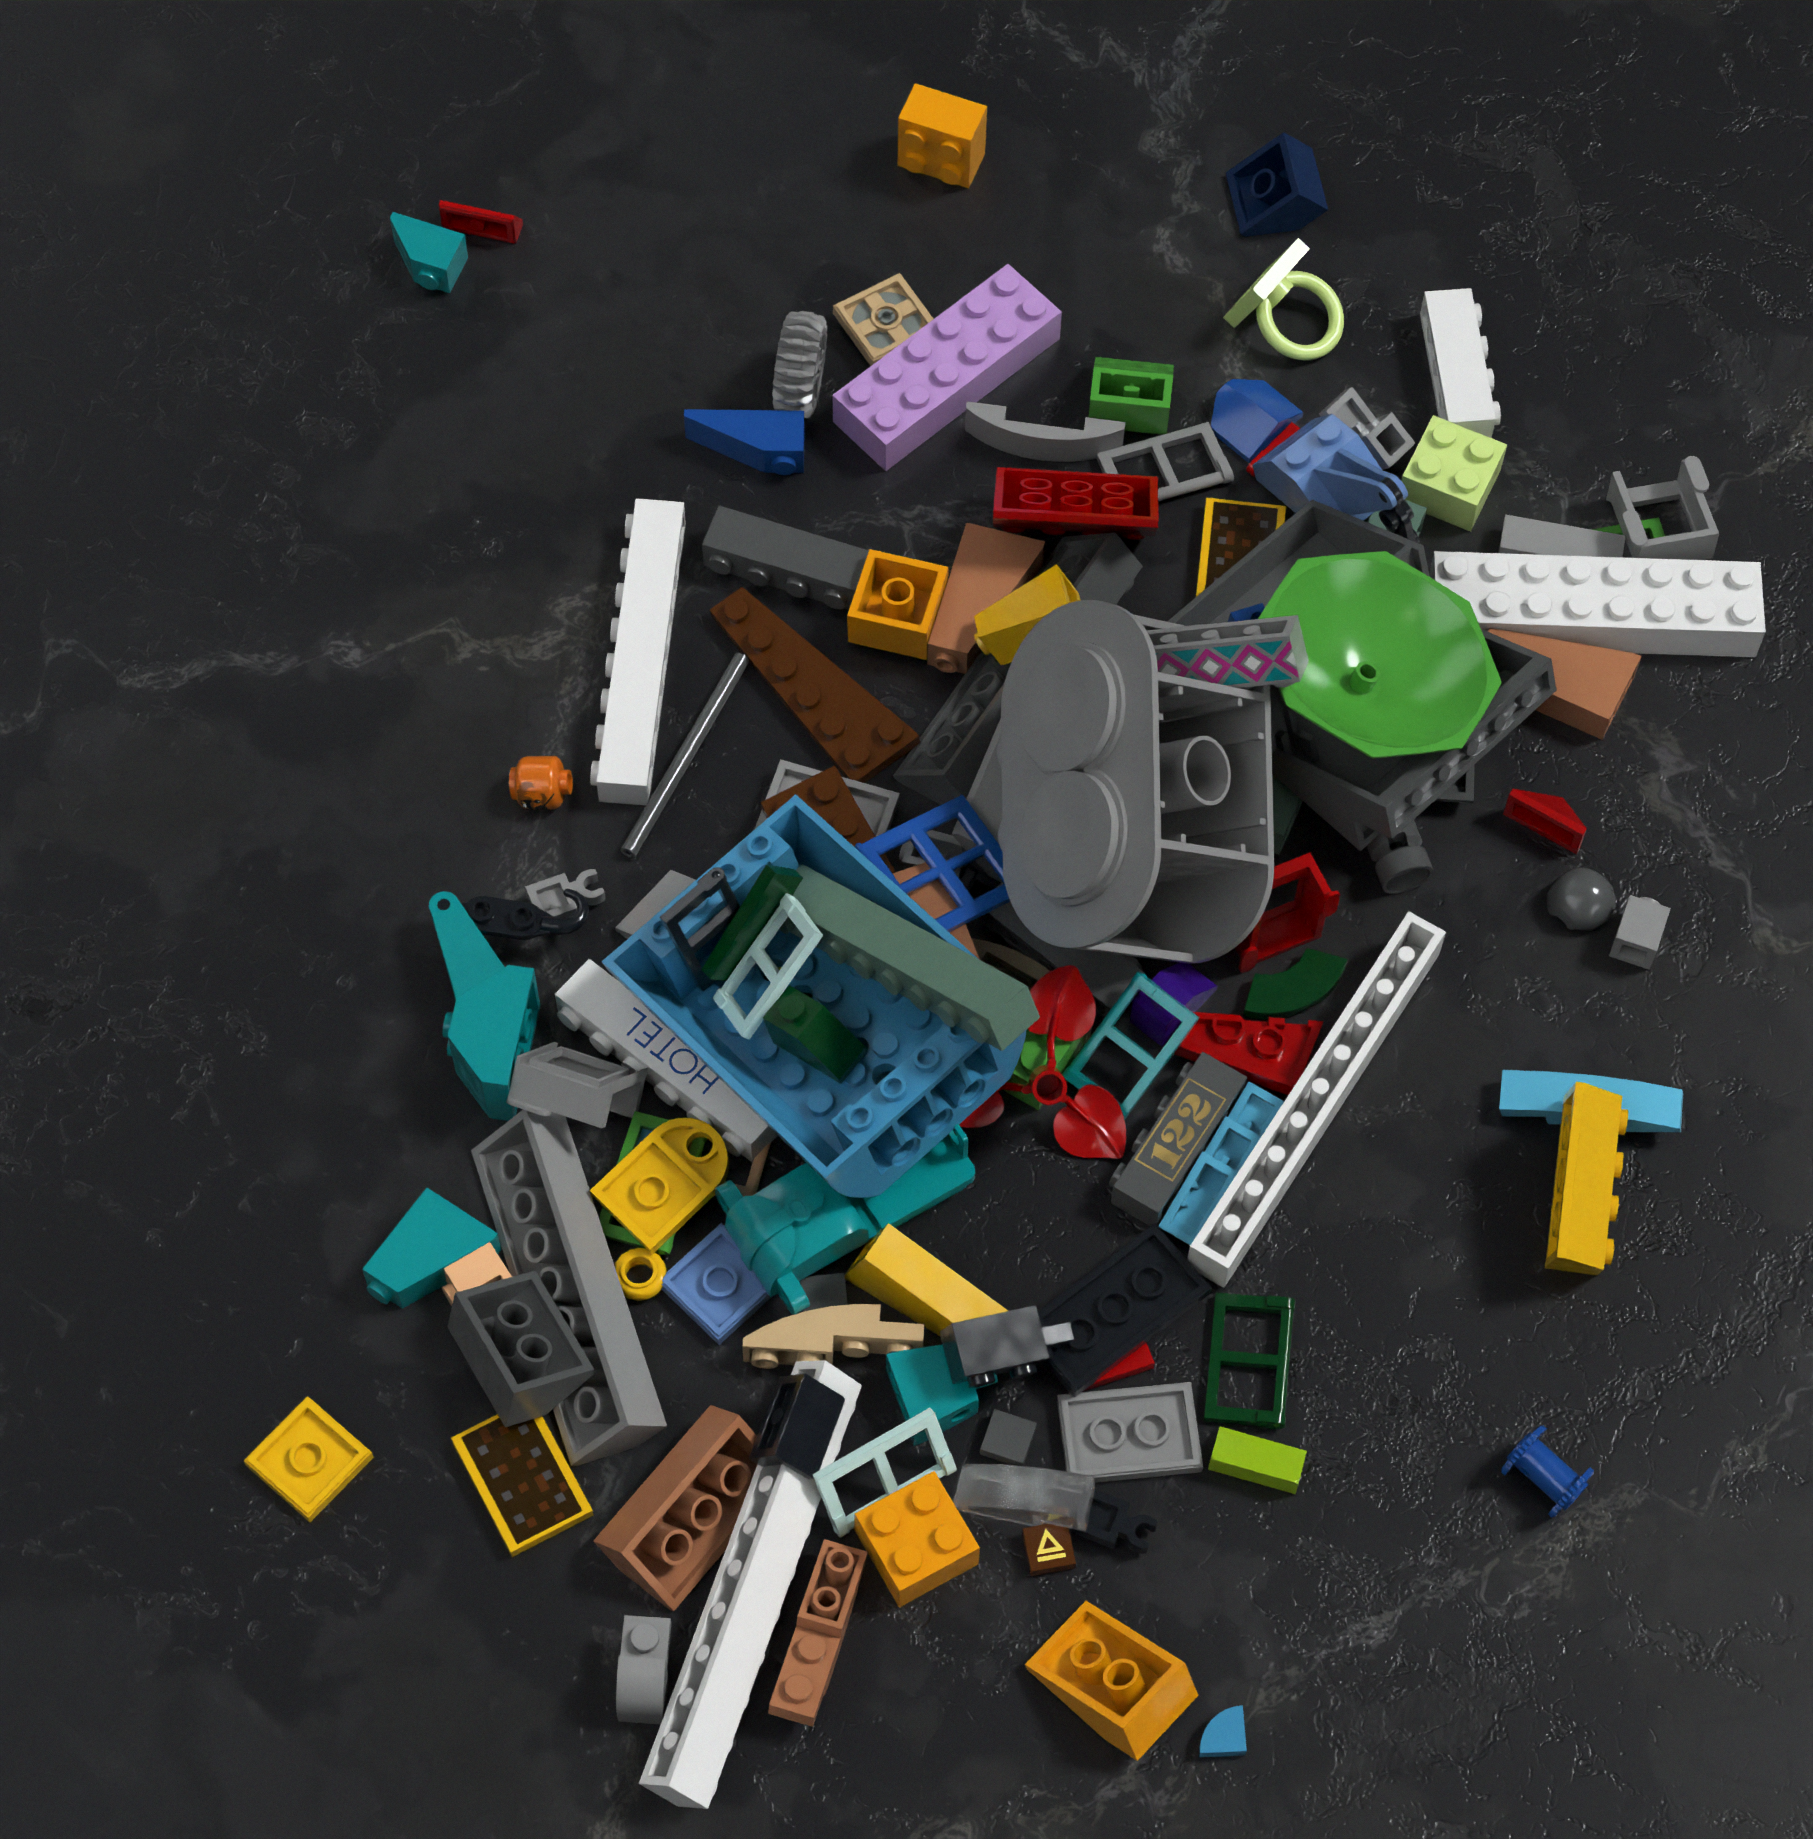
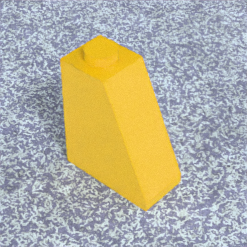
[974,564,1080,665]

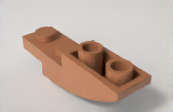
[768,1539,868,1727]

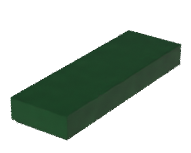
[702,865,803,981]

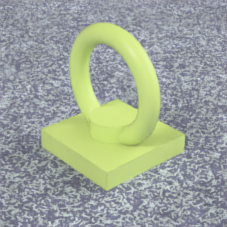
[1223,238,1344,361]

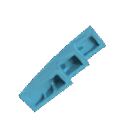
[1499,1070,1683,1132]
[1158,1082,1284,1245]

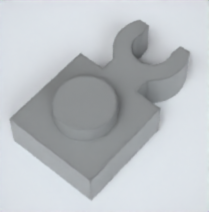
[525,869,606,918]

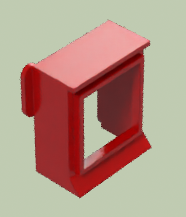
[1235,852,1341,973]

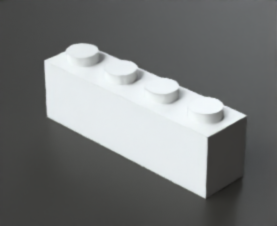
[1420,288,1501,438]

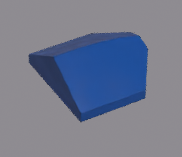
[1211,379,1303,463]

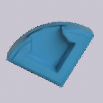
[1199,1705,1247,1757]

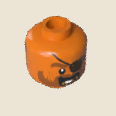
[509,755,573,810]

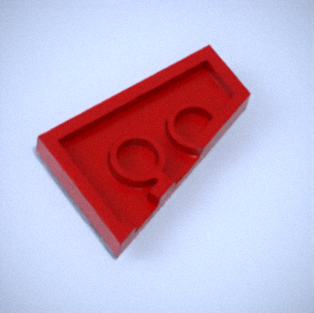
[1174,1012,1324,1095]

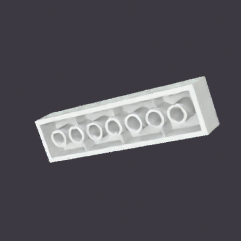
[1429,551,1766,657]

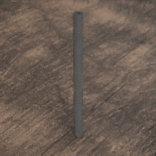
[621,653,749,858]

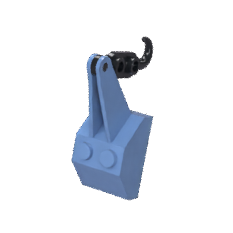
[1252,414,1434,579]

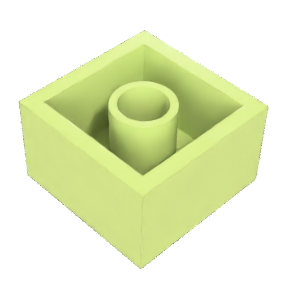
[1401,415,1507,532]

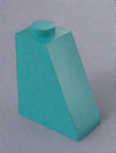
[362,1188,501,1309]

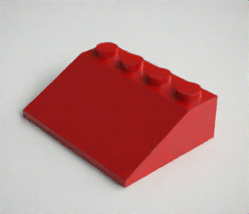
[993,467,1159,540]

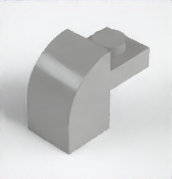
[1319,387,1415,470]
[616,1615,671,1724]

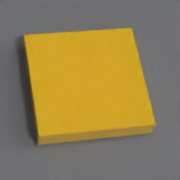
[244,1396,374,1522]

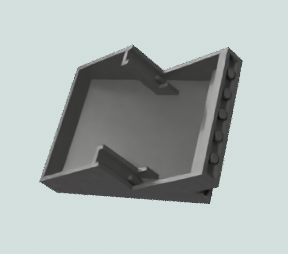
[1167,500,1557,851]

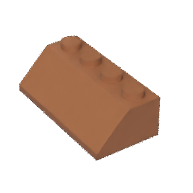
[593,1405,757,1611]

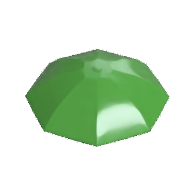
[1258,551,1502,759]

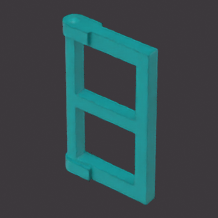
[1062,971,1200,1120]

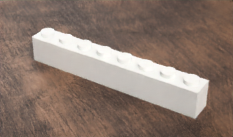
[590,498,686,806]

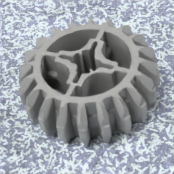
[772,311,827,418]

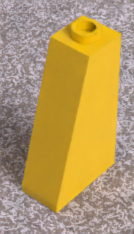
[845,1223,1008,1336]

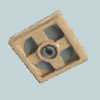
[833,273,933,366]

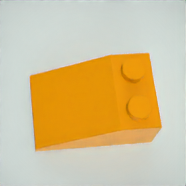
[1025,1601,1198,1761]

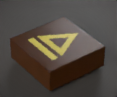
[1022,1520,1076,1576]

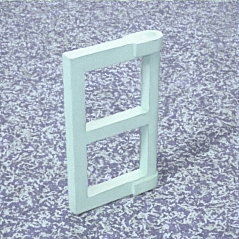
[713,893,823,1040]
[812,1408,957,1538]

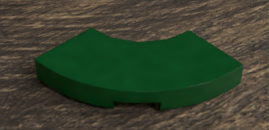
[1243,948,1348,1020]

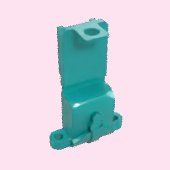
[714,1124,975,1315]

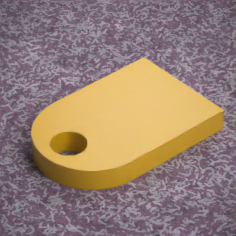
[590,1118,729,1254]

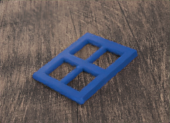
[855,794,1010,932]

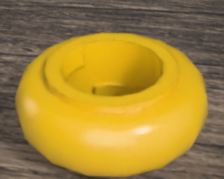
[614,1248,667,1301]

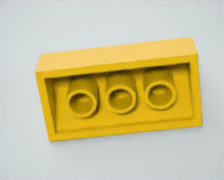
[1545,1082,1628,1276]

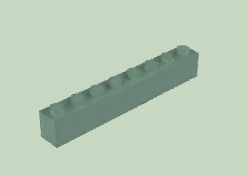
[779,864,1040,1051]

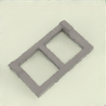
[1097,422,1234,502]

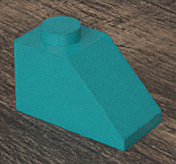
[390,212,468,293]

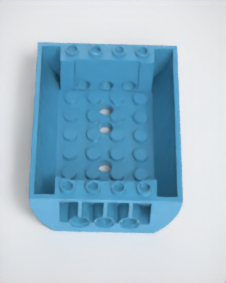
[601,794,1027,1198]

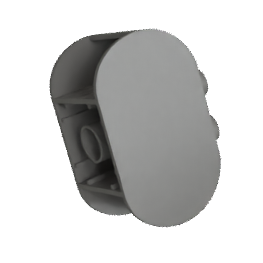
[997,600,1274,964]

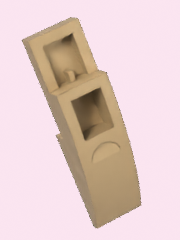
[742,1304,924,1369]

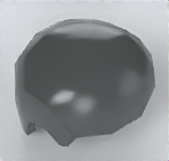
[1546,867,1616,931]

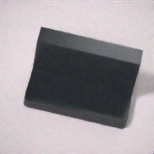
[749,1373,845,1479]

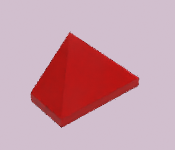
[1503,789,1587,854]

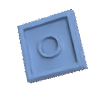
[661,1223,770,1345]

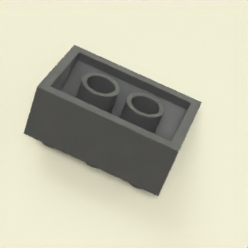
[447,1270,595,1427]

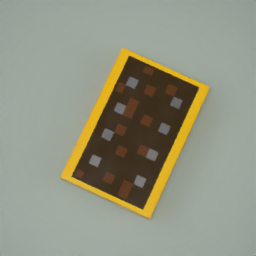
[1196,498,1286,597]
[451,1414,594,1557]

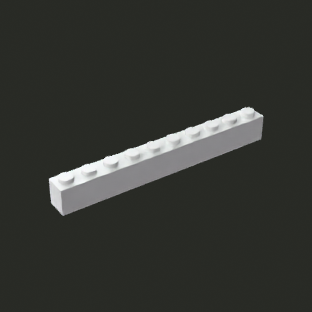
[1187,911,1446,1288]
[639,1360,862,1809]

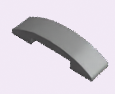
[965,401,1125,462]

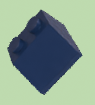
[1226,132,1328,237]

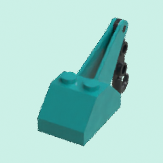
[429,889,589,1121]

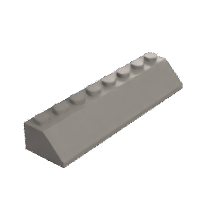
[471,1110,667,1466]

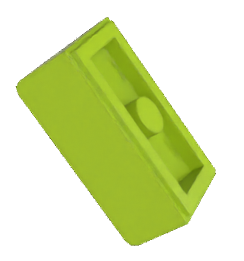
[1208,1426,1307,1494]

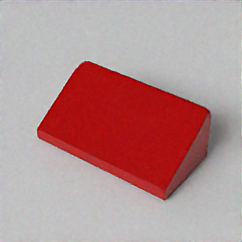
[439,200,523,243]

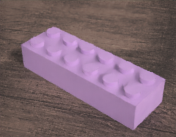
[832,264,1062,471]

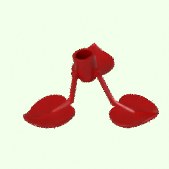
[959,965,1126,1159]

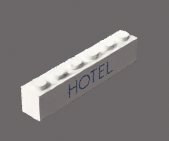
[555,959,778,1163]

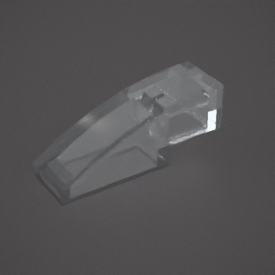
[954,1464,1095,1531]

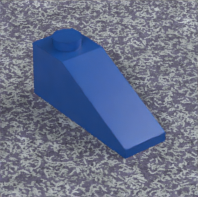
[684,409,805,475]

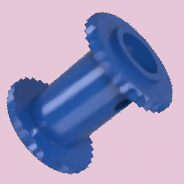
[1501,1425,1594,1517]

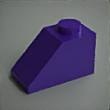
[1130,963,1217,1047]

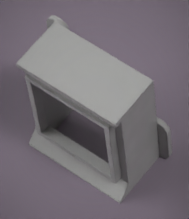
[1606,456,1719,560]
[506,1042,648,1128]

